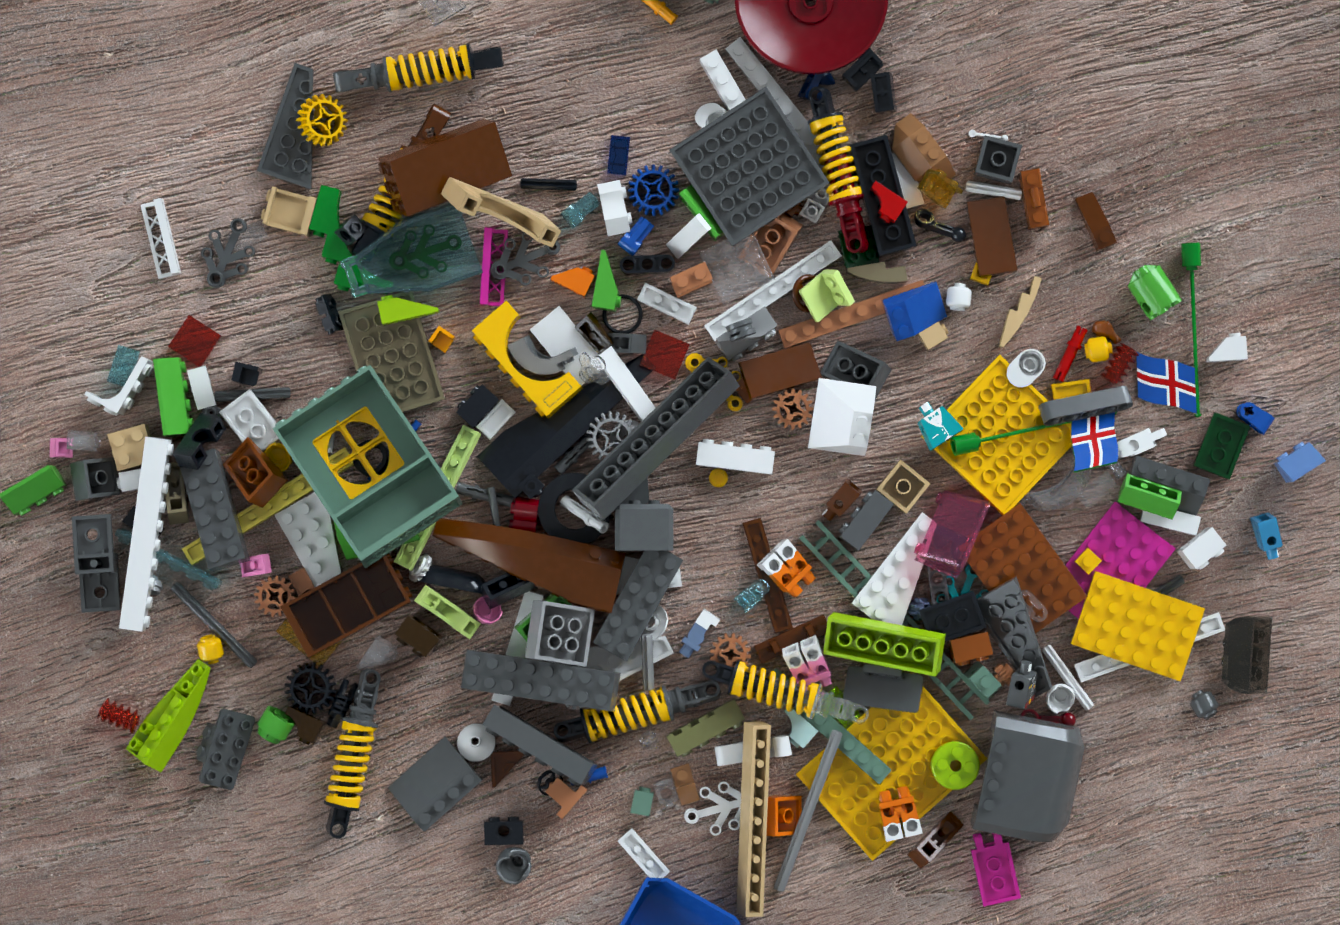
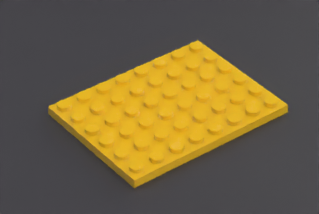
[796,672,987,861]

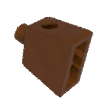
[822,479,862,522]

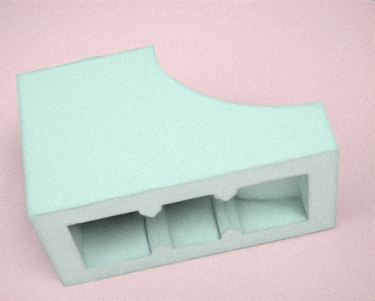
[784,709,818,748]

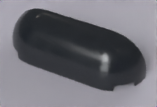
[417,565,486,594]

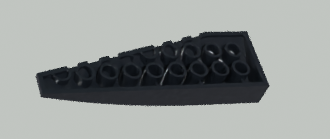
[477,354,656,498]

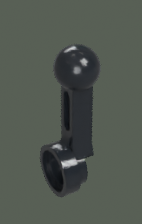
[914,209,966,242]

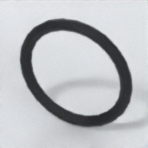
[602,294,643,334]

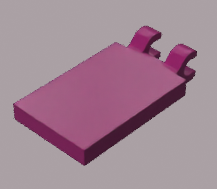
[970,833,1021,907]

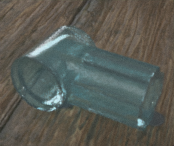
[561,191,600,229]

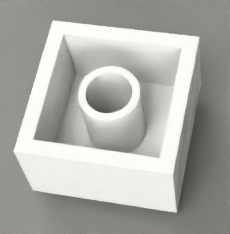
[1176,527,1227,570]

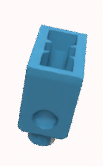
[1250,512,1283,560]

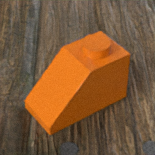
[550,266,595,297]

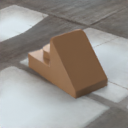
[670,763,700,805]

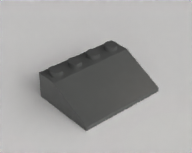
[387,736,483,832]

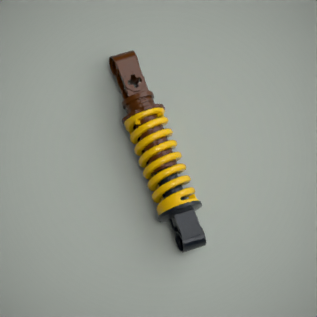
[352,103,451,262]

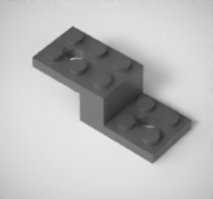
[72,514,121,613]

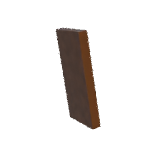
[966,197,1018,277]
[738,342,822,400]

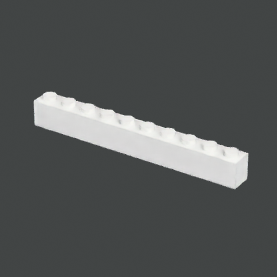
[119,437,174,632]

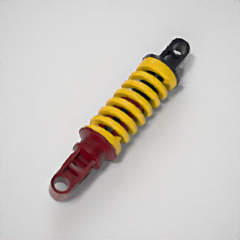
[808,87,869,253]

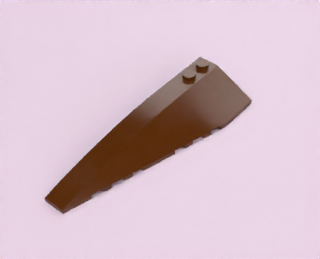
[432,518,626,613]

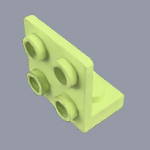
[799,269,855,322]

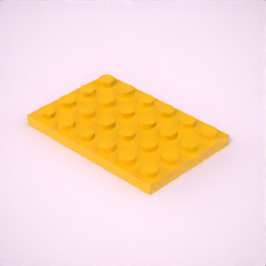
[1070,571,1205,681]

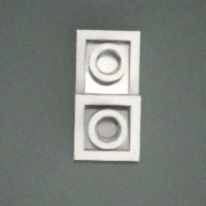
[800,185,830,223]
[187,365,216,410]

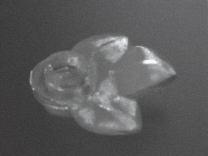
[579,352,610,385]

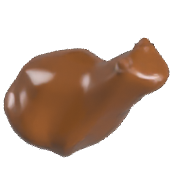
[1092,321,1121,344]

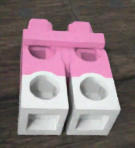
[782,635,832,693]

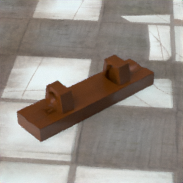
[754,614,827,663]

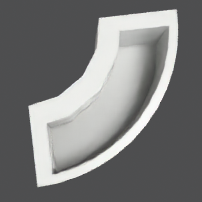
[597,180,633,236]

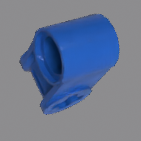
[1236,402,1275,435]

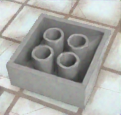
[715,306,778,362]
[525,600,595,667]

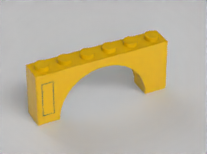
[472,300,583,419]

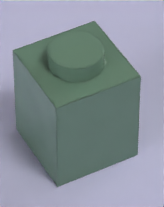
[630,786,654,816]

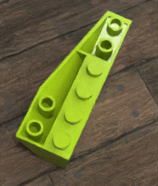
[126,659,211,772]

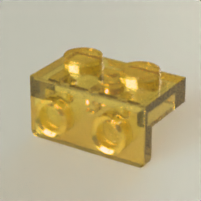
[917,169,963,209]

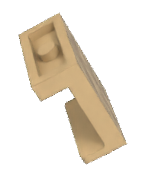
[261,186,317,237]

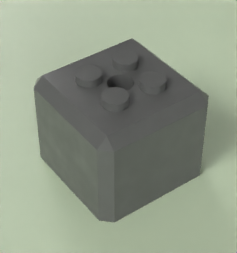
[615,500,673,551]

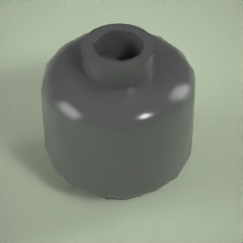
[1190,690,1219,720]

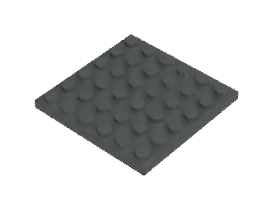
[669,87,830,247]

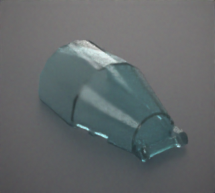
[340,202,483,298]

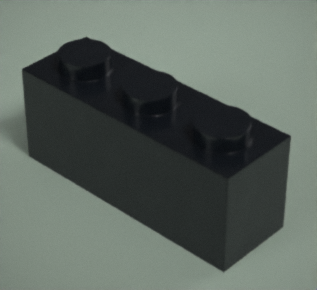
[481,573,537,609]

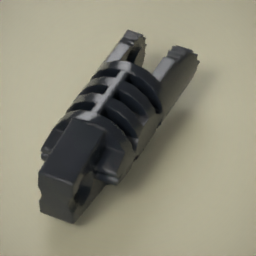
[327,679,358,728]

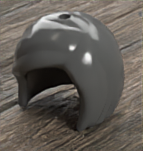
[496,847,532,885]

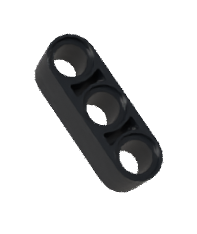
[620,254,675,275]

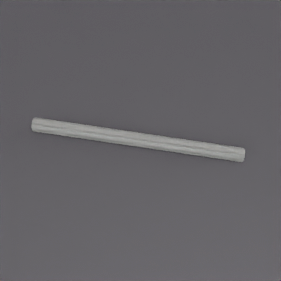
[774,730,843,892]

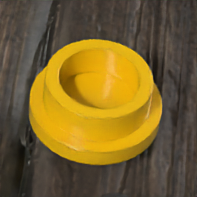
[709,468,728,487]

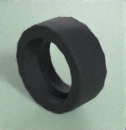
[353,439,389,477]

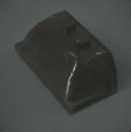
[1221,616,1273,694]

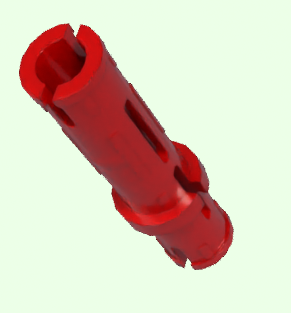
[1053,325,1088,382]

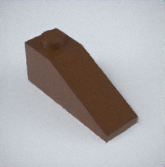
[1075,192,1117,252]
[907,811,964,868]

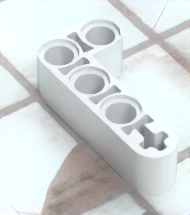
[714,734,792,766]

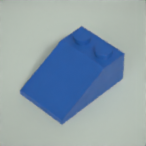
[882,281,947,341]

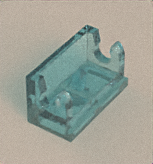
[107,345,140,387]

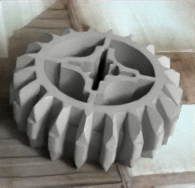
[586,411,636,460]

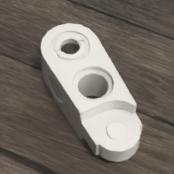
[1117,428,1167,458]

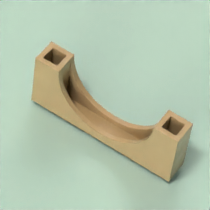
[441,177,561,248]

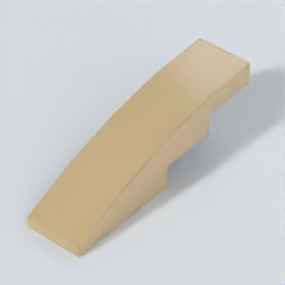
[998,276,1042,348]

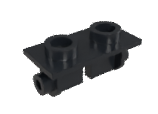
[315,294,344,335]

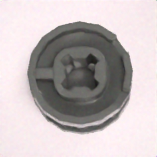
[726,318,756,342]

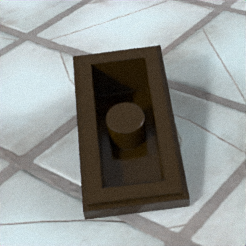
[574,312,613,354]

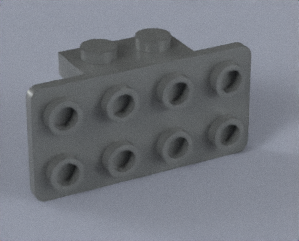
[843,664,924,713]
[196,708,255,790]

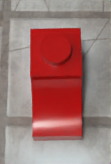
[870,181,908,223]

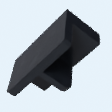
[231,362,263,386]

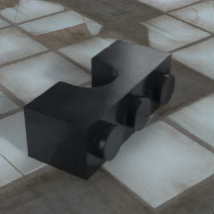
[173,413,226,470]

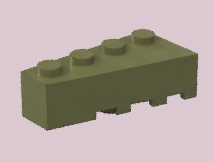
[667,699,745,757]

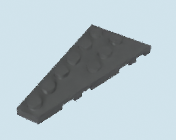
[257,63,314,190]

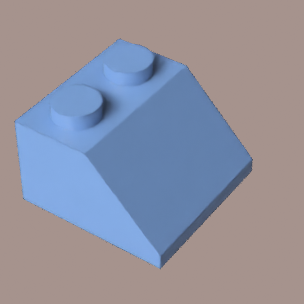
[1274,442,1326,483]

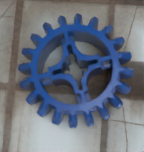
[628,164,679,217]

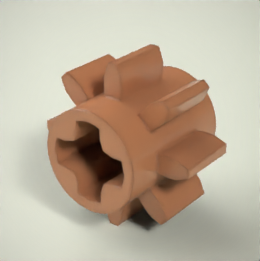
[993,663,1015,687]

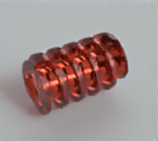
[1100,342,1139,385]
[97,698,141,734]

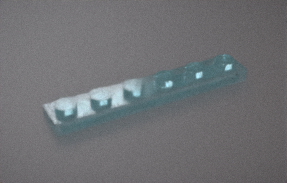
[115,528,223,590]

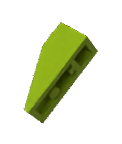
[377,295,440,325]

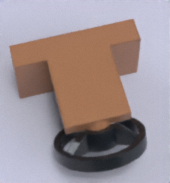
[537,770,588,819]

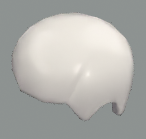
[1045,684,1075,714]

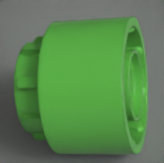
[257,706,295,744]

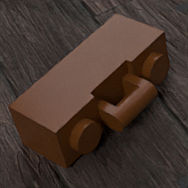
[1018,168,1049,230]

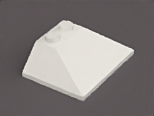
[808,378,876,456]

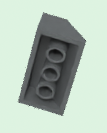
[1128,456,1210,516]

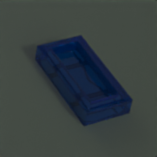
[607,135,630,176]

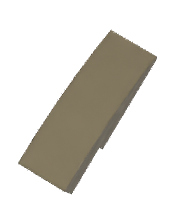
[846,261,908,284]

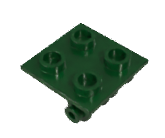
[838,226,879,268]

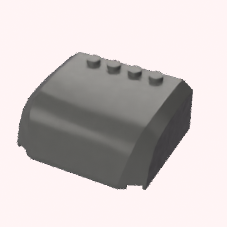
[970,710,1085,842]

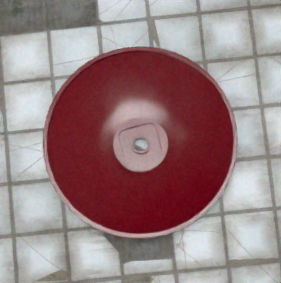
[735,0,888,74]

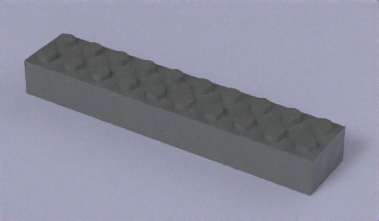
[572,357,740,520]

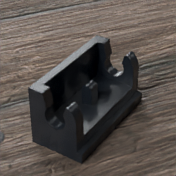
[842,48,883,92]
[871,72,897,114]

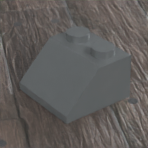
[70,457,120,501]

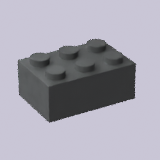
[839,490,894,551]

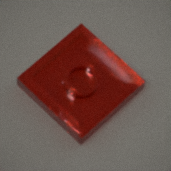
[168,315,222,367]
[640,329,690,380]

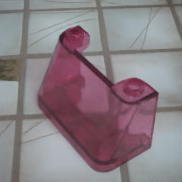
[913,490,990,579]

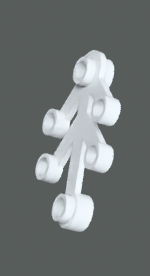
[684,781,741,836]

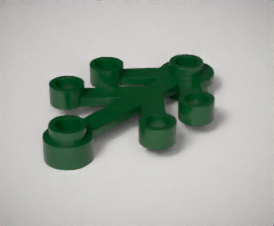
[389,224,462,279]

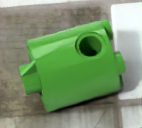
[1127,264,1182,320]

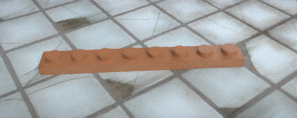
[778,280,924,349]

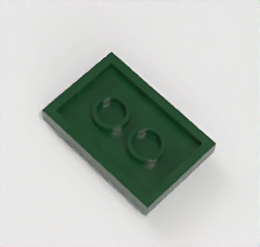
[1193,412,1250,480]

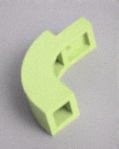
[414,585,481,639]

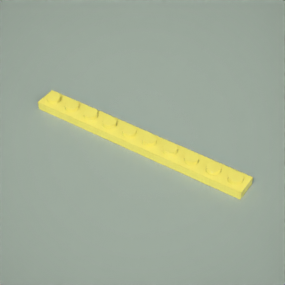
[182,447,354,566]

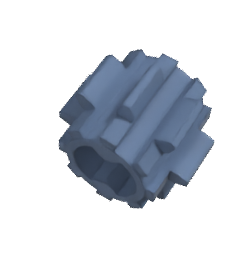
[908,597,932,621]

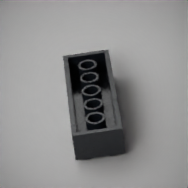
[849,135,917,258]

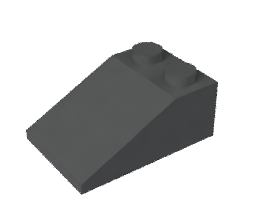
[820,340,892,400]

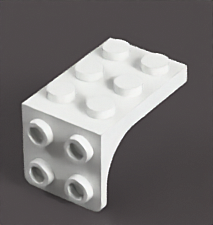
[84,356,154,416]

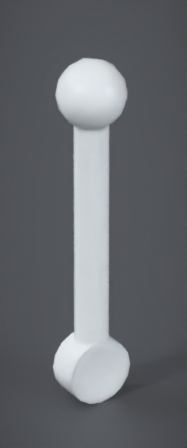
[968,130,1008,141]

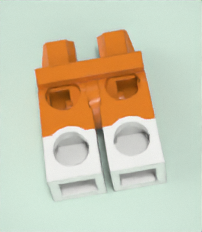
[757,539,815,597]
[878,786,923,842]

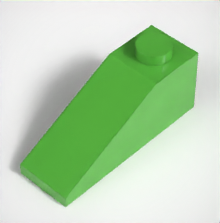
[592,250,622,312]

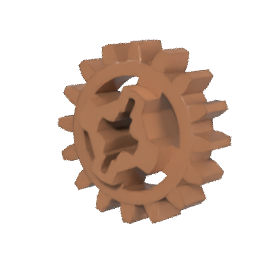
[772,388,814,430]
[254,575,296,617]
[709,632,751,667]

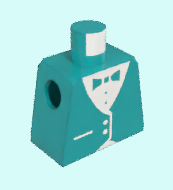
[918,402,963,451]

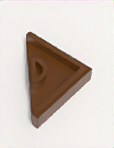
[490,750,524,788]

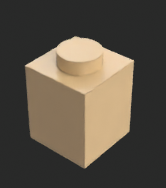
[917,322,949,351]

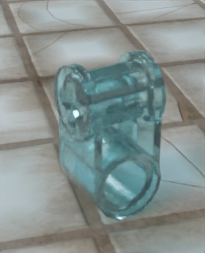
[733,579,770,614]

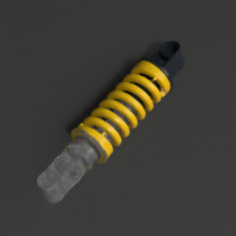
[702,659,869,724]

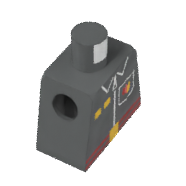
[1006,660,1037,709]

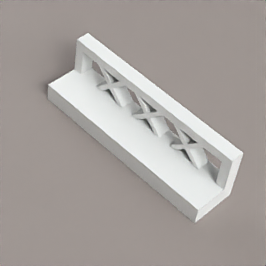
[141,198,181,279]

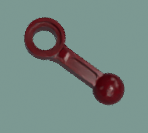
[1021,709,1076,726]

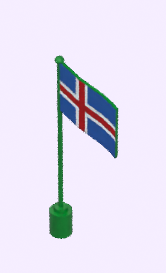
[1136,243,1202,417]
[950,412,1118,473]

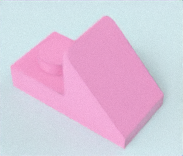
[240,554,272,577]

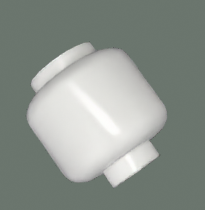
[946,283,972,311]

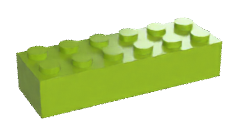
[823,612,946,677]

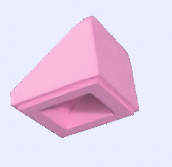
[50,438,73,458]

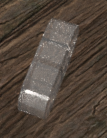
[1021,590,1048,622]

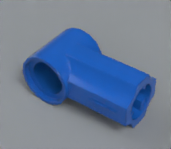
[617,216,654,256]

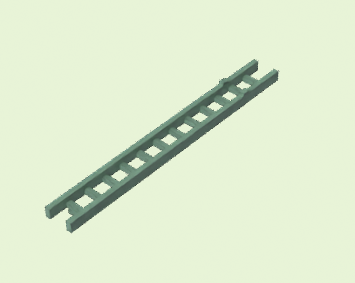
[799,520,990,720]

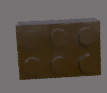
[395,615,444,658]

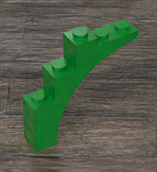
[309,185,395,295]

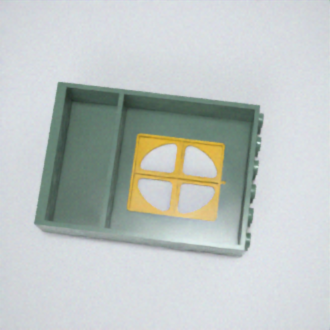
[273,365,463,568]

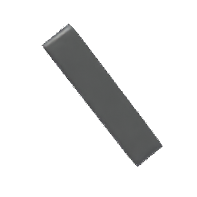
[1038,386,1133,426]

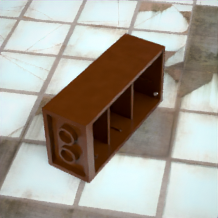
[378,119,512,216]
[280,553,413,658]

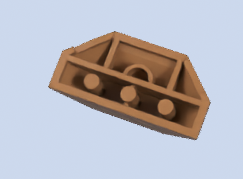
[892,113,956,186]

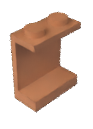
[670,262,713,298]

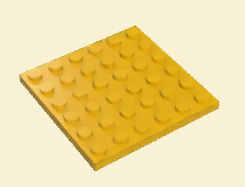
[921,355,1072,515]

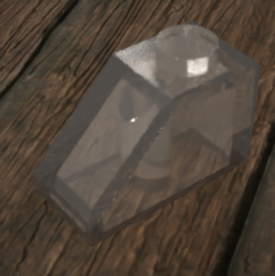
[67,430,100,452]
[357,634,399,669]

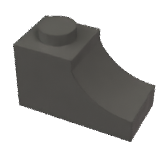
[607,333,647,354]

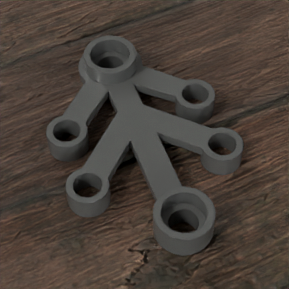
[201,218,256,288]
[490,232,560,286]

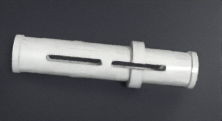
[560,495,609,534]

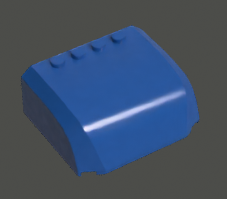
[619,877,741,925]

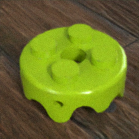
[930,741,980,790]

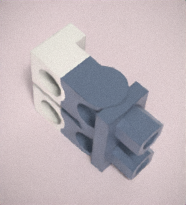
[679,609,720,658]

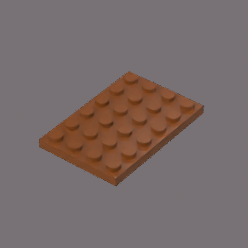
[957,503,1088,633]

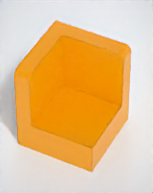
[428,326,456,353]

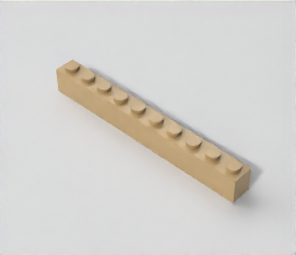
[736,721,771,917]

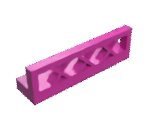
[480,227,509,306]

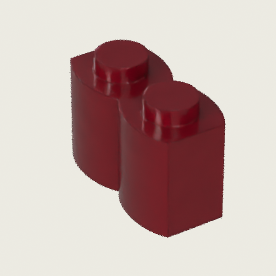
[509,497,539,533]

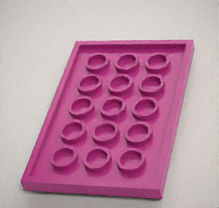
[1065,501,1176,619]

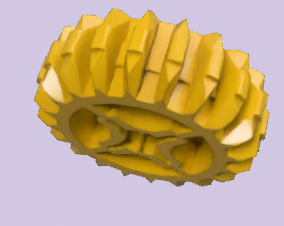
[296,94,348,146]

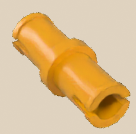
[642,0,678,25]

